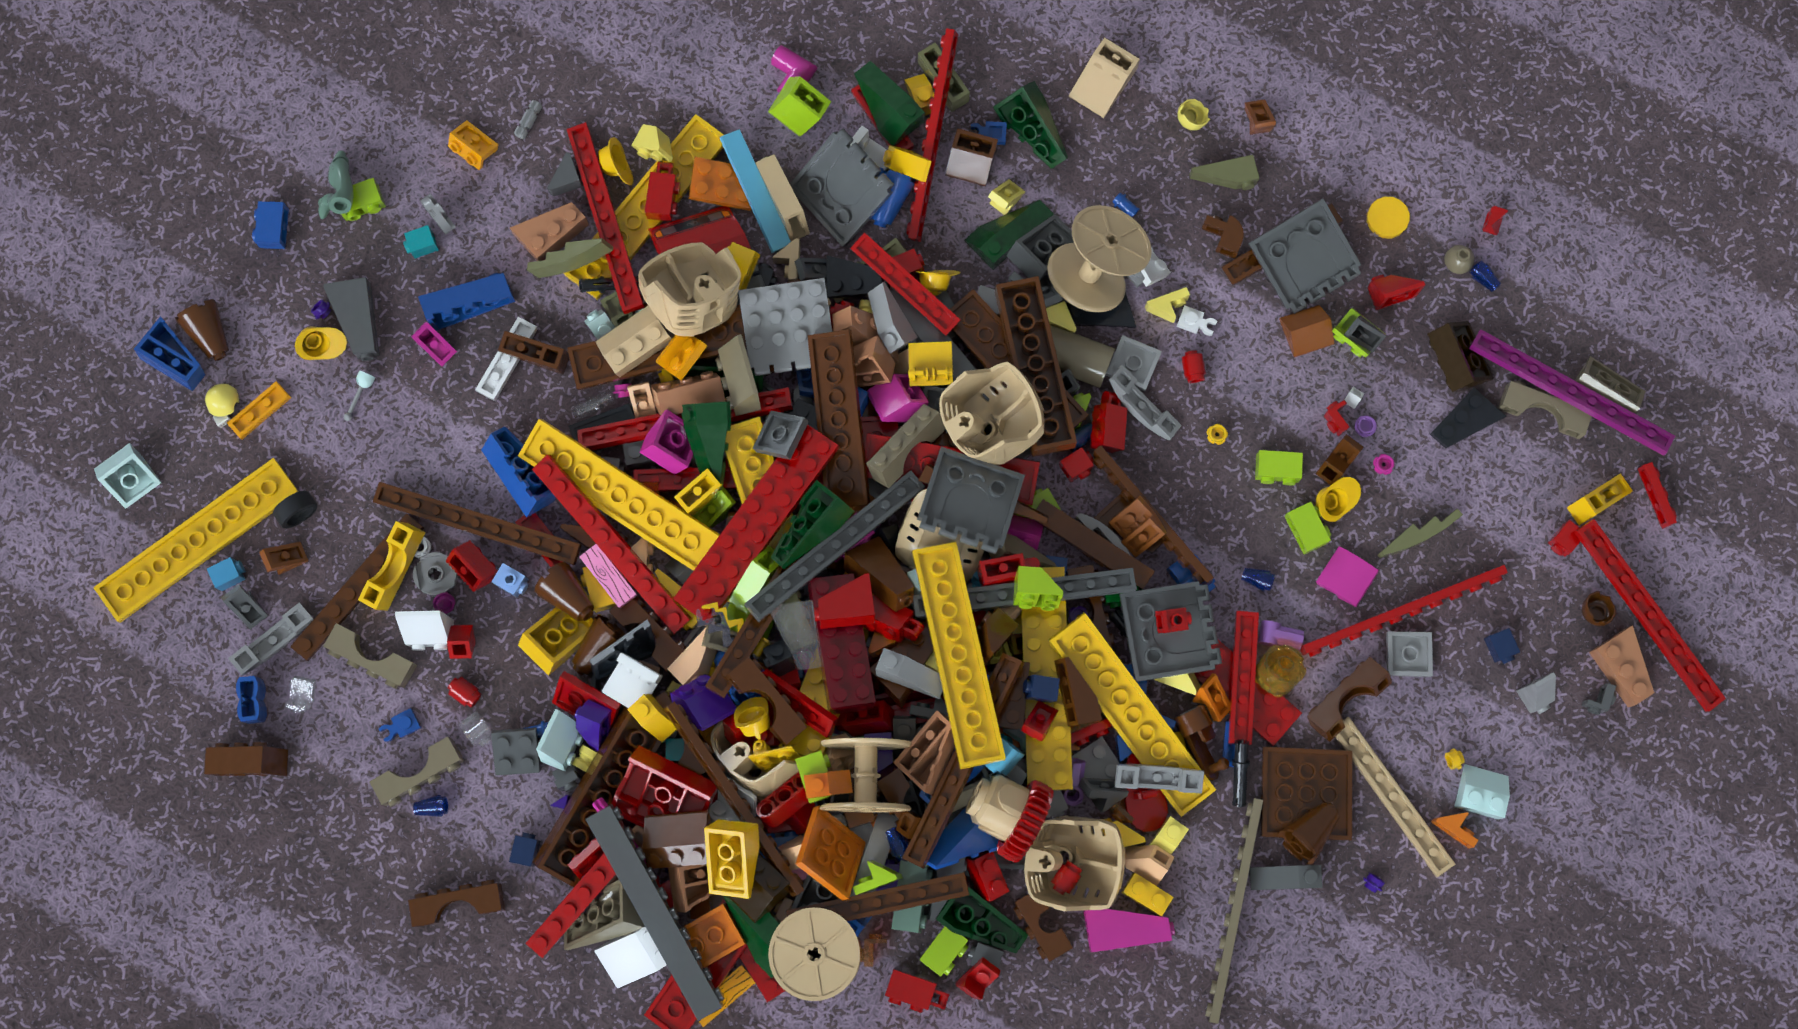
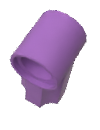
[1258,620,1304,650]
[1061,758,1086,806]

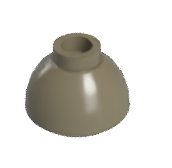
[1444,245,1475,274]

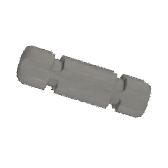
[514,100,542,139]

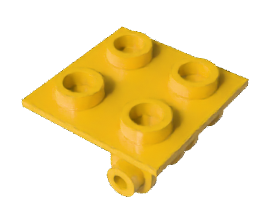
[908,341,953,386]
[748,740,802,773]

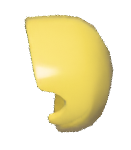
[1177,99,1210,130]
[205,384,239,416]

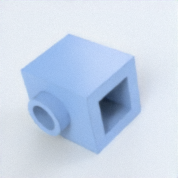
[491,563,529,598]

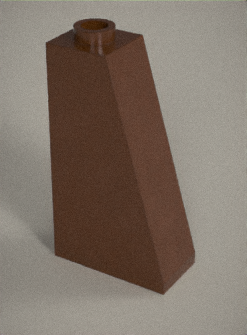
[843,536,914,612]

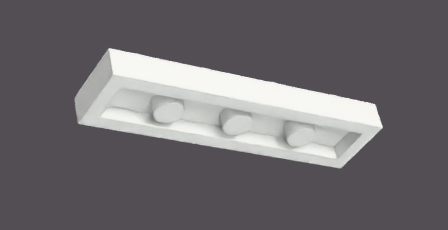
[475,317,538,401]

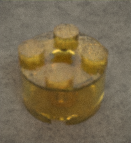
[1255,644,1306,698]

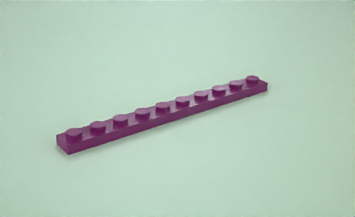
[1469,329,1675,456]

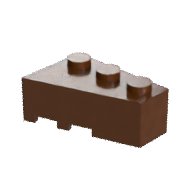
[204,742,288,776]

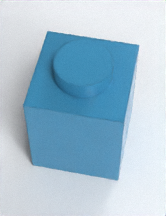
[207,557,246,591]

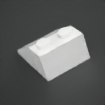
[395,611,454,651]
[594,925,666,988]

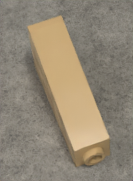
[755,155,810,241]

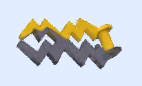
[696,602,770,661]

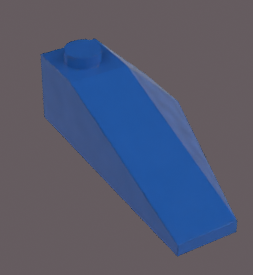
[927,808,999,870]

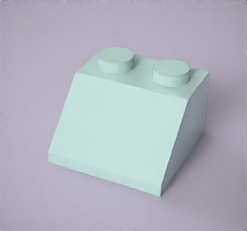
[94,443,161,509]
[536,709,584,771]
[1455,764,1510,819]

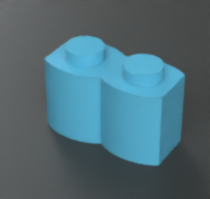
[985,737,1024,776]

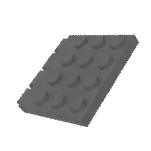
[790,129,894,247]
[1248,199,1361,314]
[917,446,1025,554]
[1119,581,1222,682]

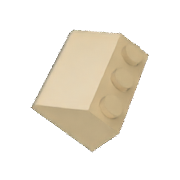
[595,306,672,377]

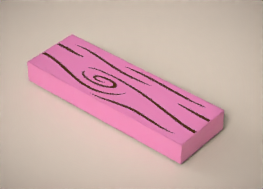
[579,544,637,608]

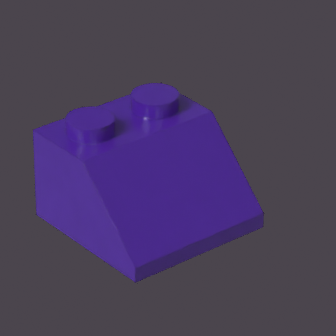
[670,674,736,731]

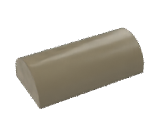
[1050,324,1115,388]

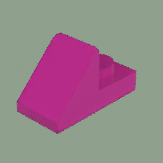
[411,322,457,366]

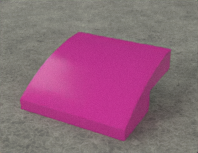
[1316,546,1379,607]

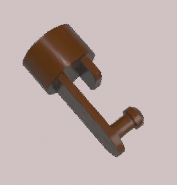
[1174,705,1229,781]

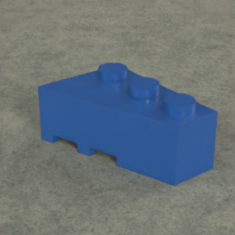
[134,316,206,391]

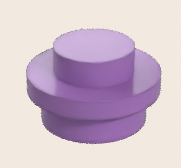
[1354,416,1377,437]

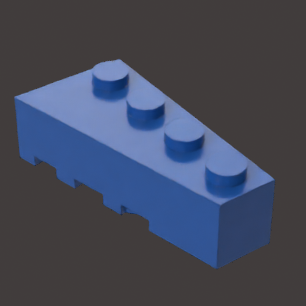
[418,273,515,331]
[481,426,556,518]

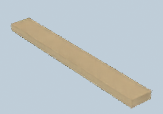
[1335,717,1455,877]

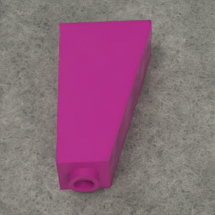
[1083,909,1175,952]

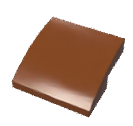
[1108,495,1166,557]

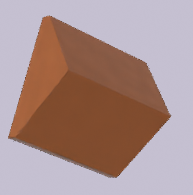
[1279,305,1334,358]

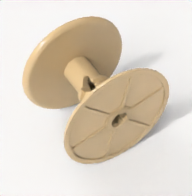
[1047,205,1152,312]
[820,738,912,812]
[768,908,861,1001]

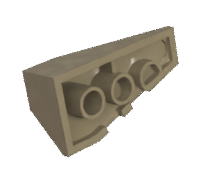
[564,880,644,950]

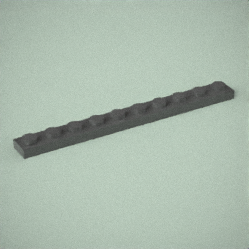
[744,471,925,622]
[913,568,1137,619]

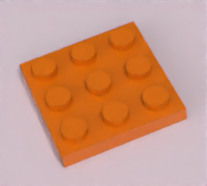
[795,805,866,901]

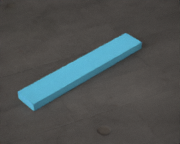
[719,129,791,253]

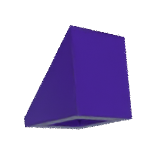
[550,795,570,809]

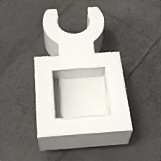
[1176,305,1217,336]

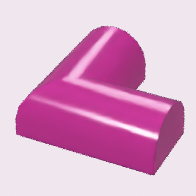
[771,45,817,93]

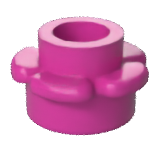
[613,383,632,398]
[1373,454,1395,475]

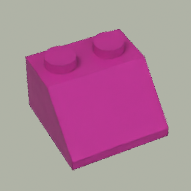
[640,410,693,475]

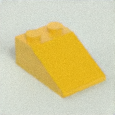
[518,607,593,676]
[704,819,760,899]

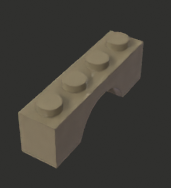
[1498,381,1592,439]
[866,404,946,488]
[323,623,417,689]
[369,736,464,807]

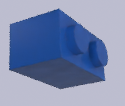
[252,201,289,249]

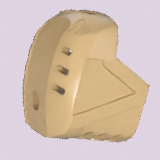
[638,242,741,336]
[939,362,1044,466]
[895,489,984,582]
[711,705,799,802]
[1024,815,1125,911]

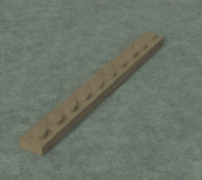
[1205,798,1263,1024]

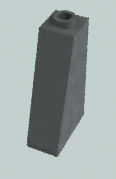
[323,277,380,361]

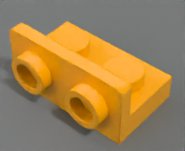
[448,120,499,170]
[656,335,707,381]

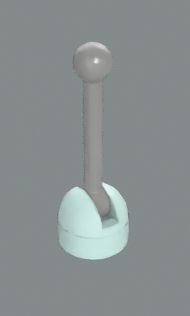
[343,370,375,421]

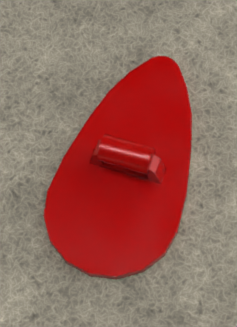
[1125,753,1168,832]

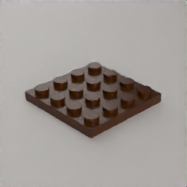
[1261,747,1352,841]

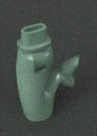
[318,151,353,219]

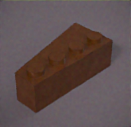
[870,618,934,709]

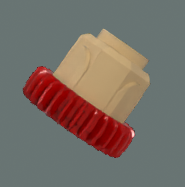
[965,774,1054,863]

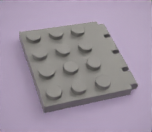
[738,278,832,376]

